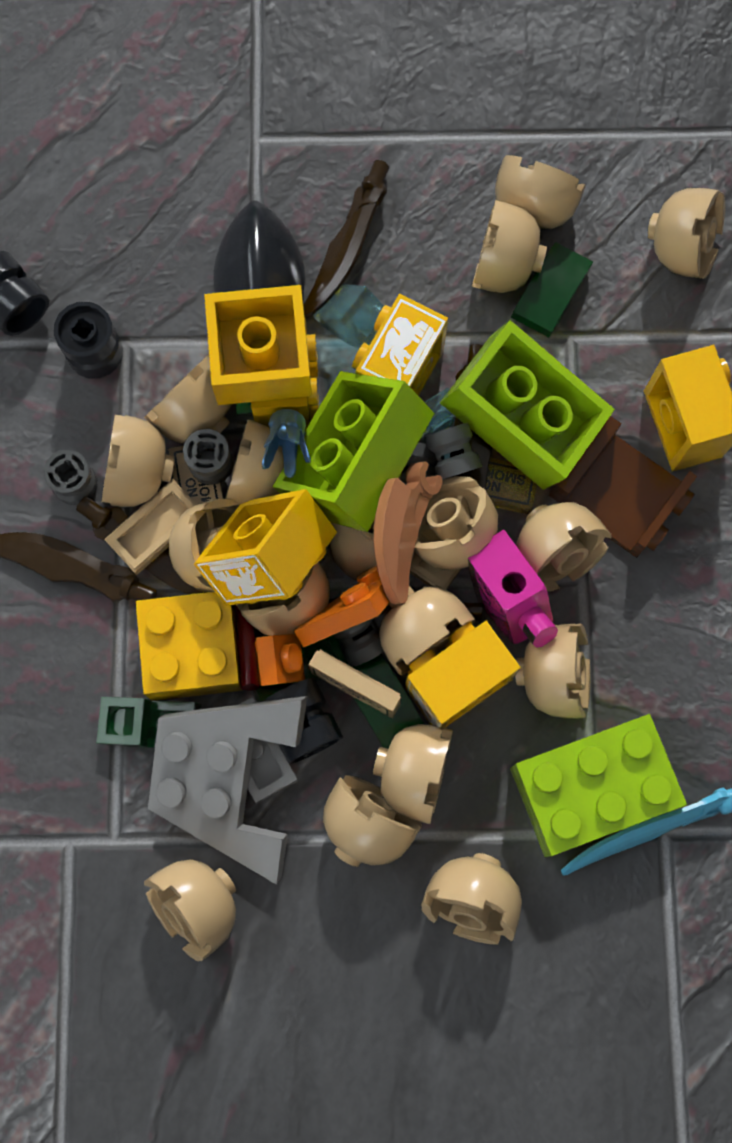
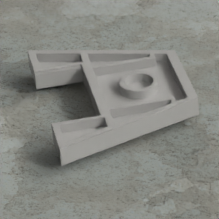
[148,696,307,884]

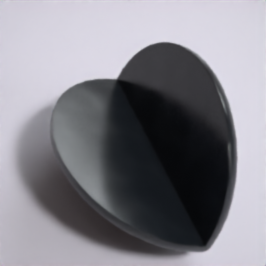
[213,200,305,295]

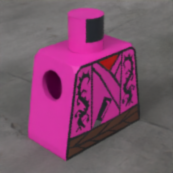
[467,530,558,648]

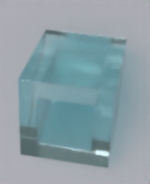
[313,284,384,348]

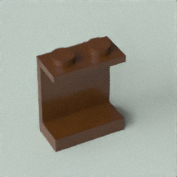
[548,416,697,558]

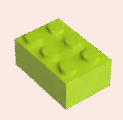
[440,320,615,490]
[272,371,435,532]
[510,714,687,857]

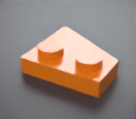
[294,566,390,647]

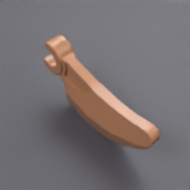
[374,461,443,604]

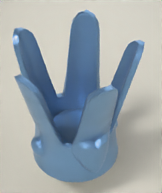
[262,409,311,478]

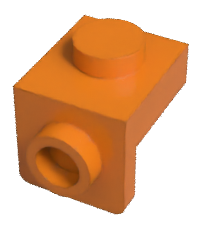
[255,634,305,686]

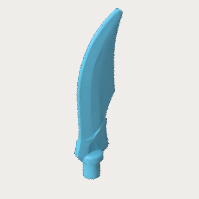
[561,788,732,875]

